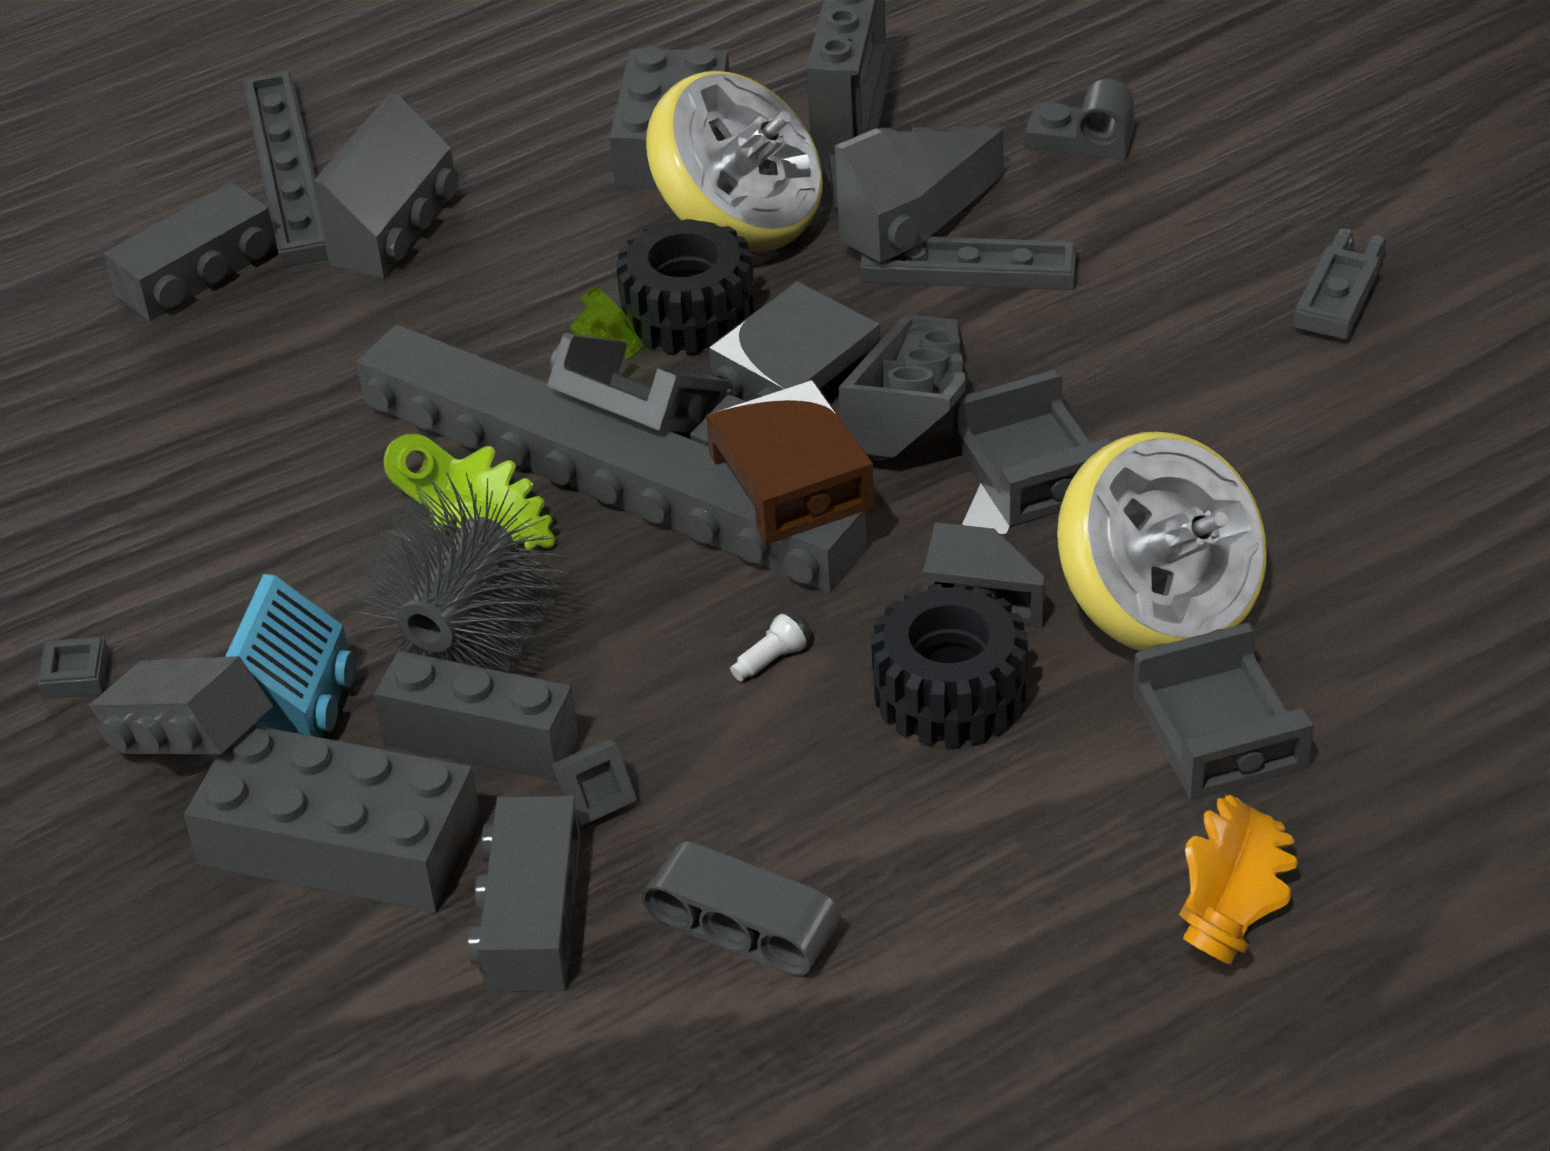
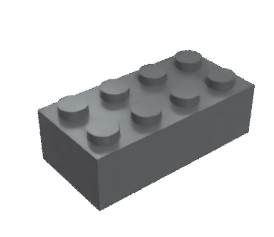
[184,725,481,913]

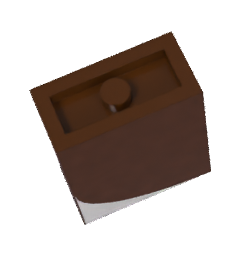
[706,380,875,545]

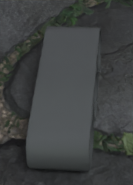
[642,841,842,976]

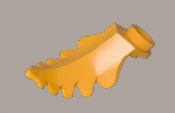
[1179,795,1298,965]

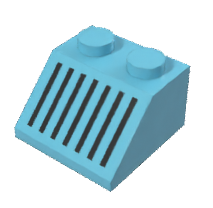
[225,574,356,738]

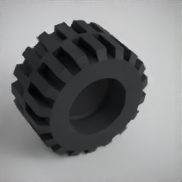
[616,219,755,353]
[871,583,1028,747]

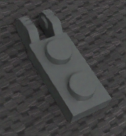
[1293,228,1386,339]

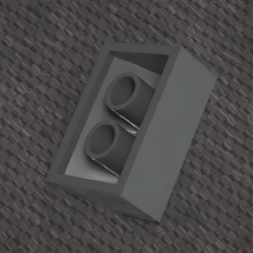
[313,93,458,278]

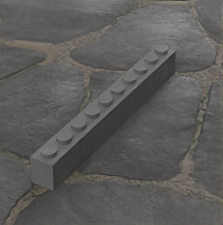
[356,324,867,593]

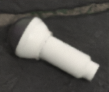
[730,612,811,681]

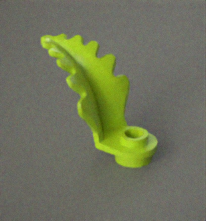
[384,434,556,550]

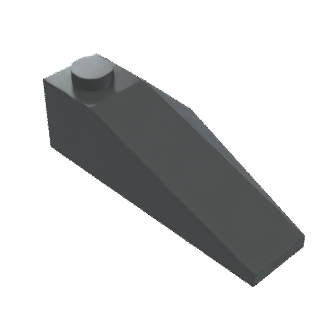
[835,126,1004,263]
[839,314,966,461]

